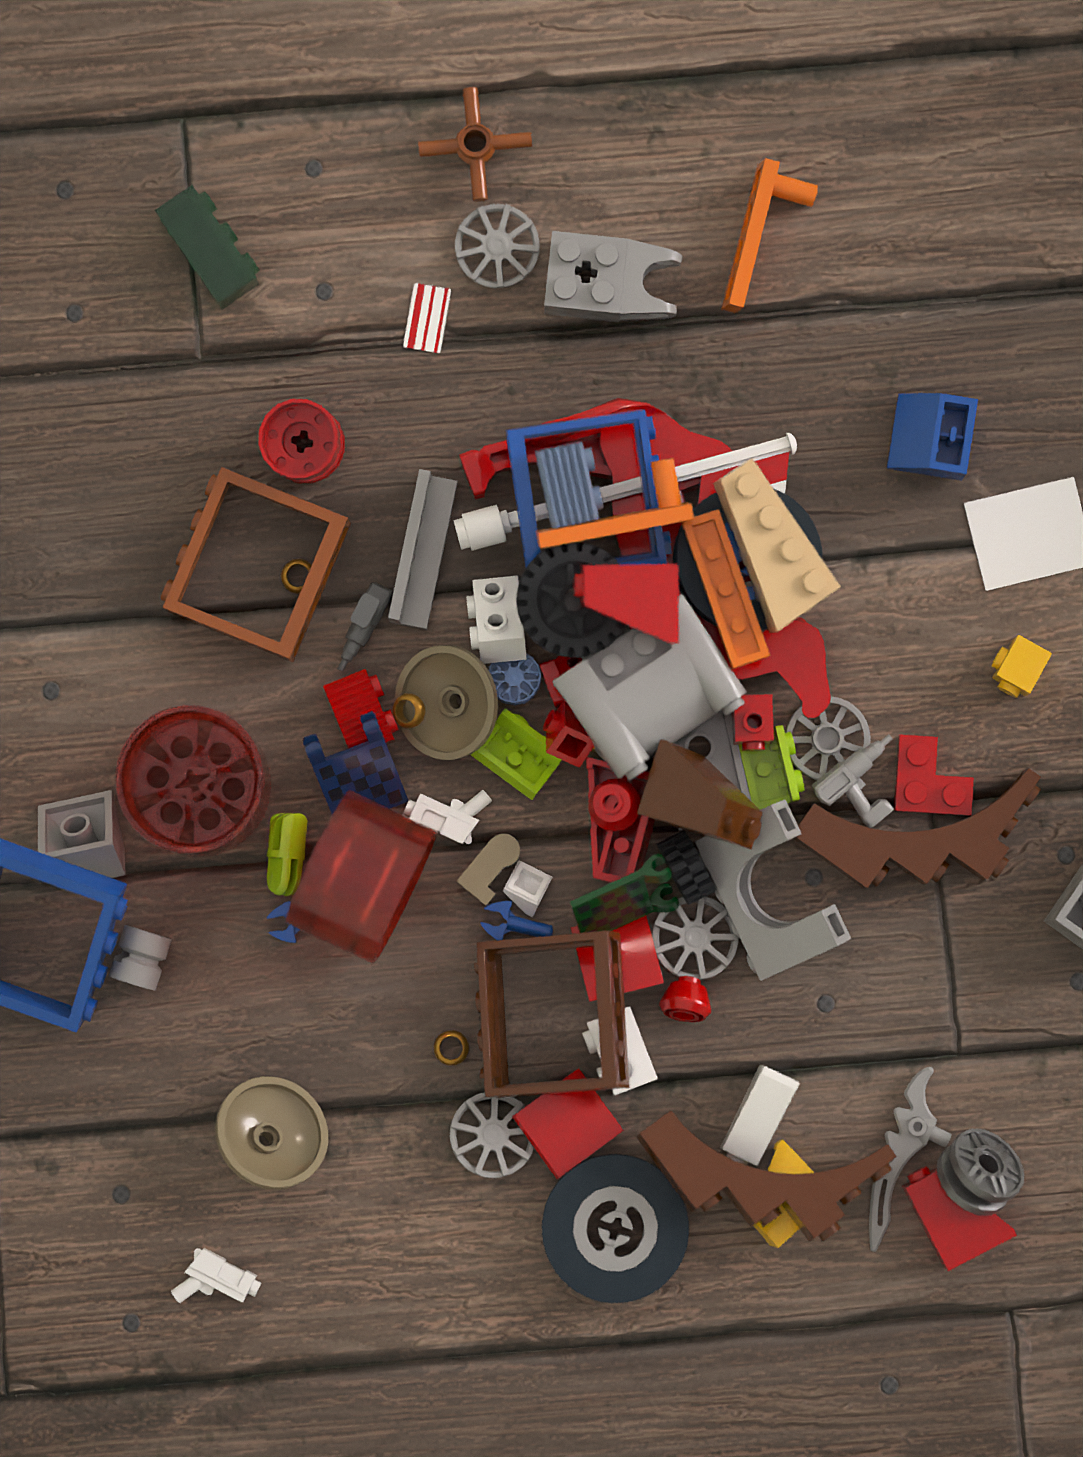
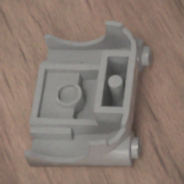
[553,594,747,781]

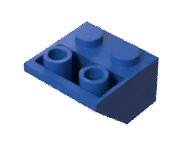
[887,393,978,481]

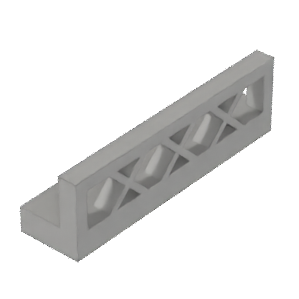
[388,469,458,630]

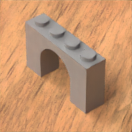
[695,799,851,981]

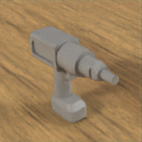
[812,734,894,828]

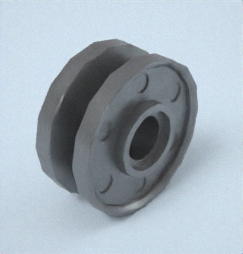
[937,1128,1024,1216]

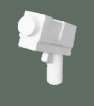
[404,790,492,844]
[171,1248,262,1303]

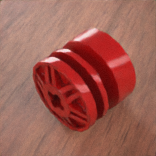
[258,399,345,484]

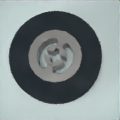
[542,1154,689,1303]

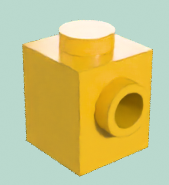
[991,635,1052,698]

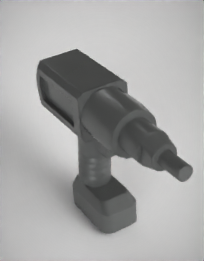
[337,582,393,672]

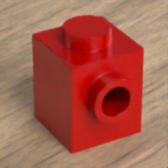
[732,694,774,751]
[543,699,594,768]

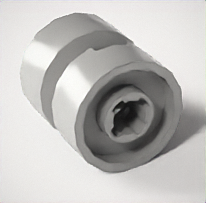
[108,925,172,991]

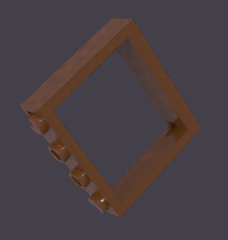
[473,931,630,1098]

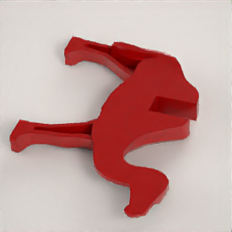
[459,398,831,718]

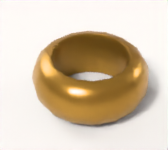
[281,559,312,594]
[392,693,425,728]
[434,1030,469,1066]

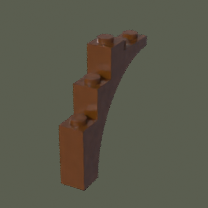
[793,768,1041,889]
[636,1110,897,1242]

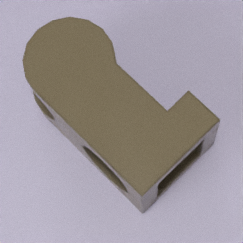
[457,834,520,906]

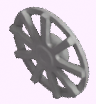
[455,204,540,288]
[785,696,871,780]
[652,897,739,980]
[450,1093,534,1178]

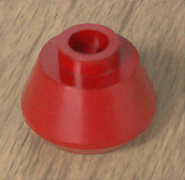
[588,779,641,831]
[659,976,712,1022]

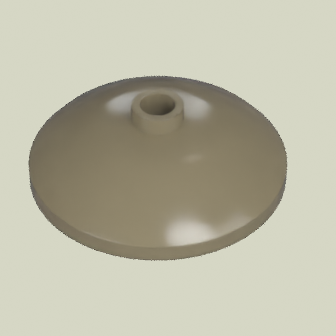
[395,645,498,760]
[215,1076,328,1190]

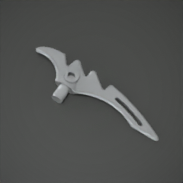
[869,1067,952,1252]

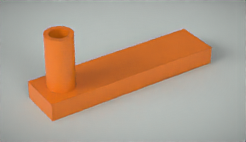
[721,158,818,313]
[536,458,694,548]
[681,509,770,669]

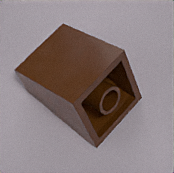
[637,739,763,850]

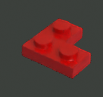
[894,734,974,816]

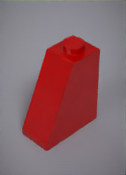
[573,564,679,643]
[902,1166,1017,1271]

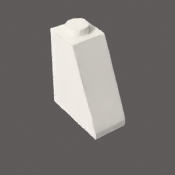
[720,1065,799,1166]

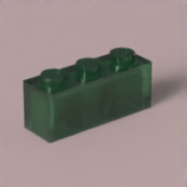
[155,185,260,310]

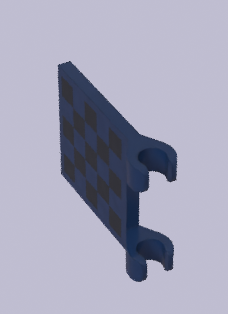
[302,712,409,828]

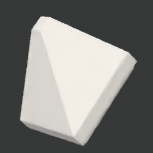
[503,860,553,918]

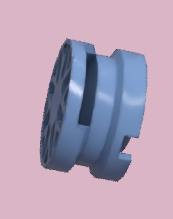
[489,653,541,705]

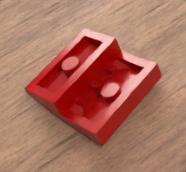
[571,915,664,1002]
[512,1068,624,1179]

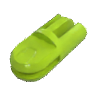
[267,813,308,896]

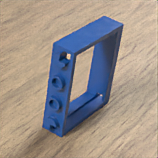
[505,409,672,568]
[0,838,128,1033]

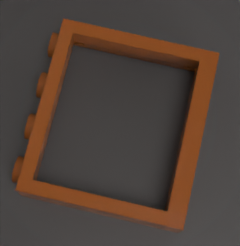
[161,467,351,663]

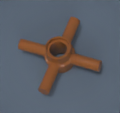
[418,87,532,202]

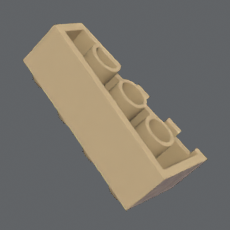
[713,458,841,633]

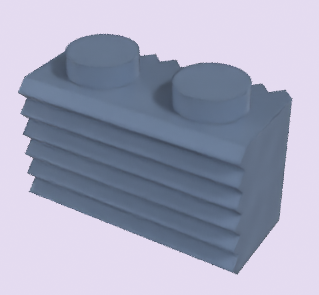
[535,441,604,529]

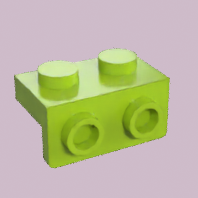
[471,709,562,800]
[738,725,805,810]

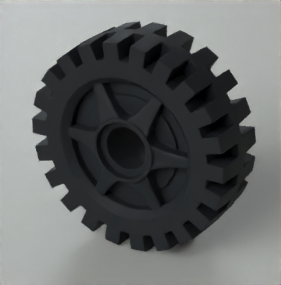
[516,542,626,658]

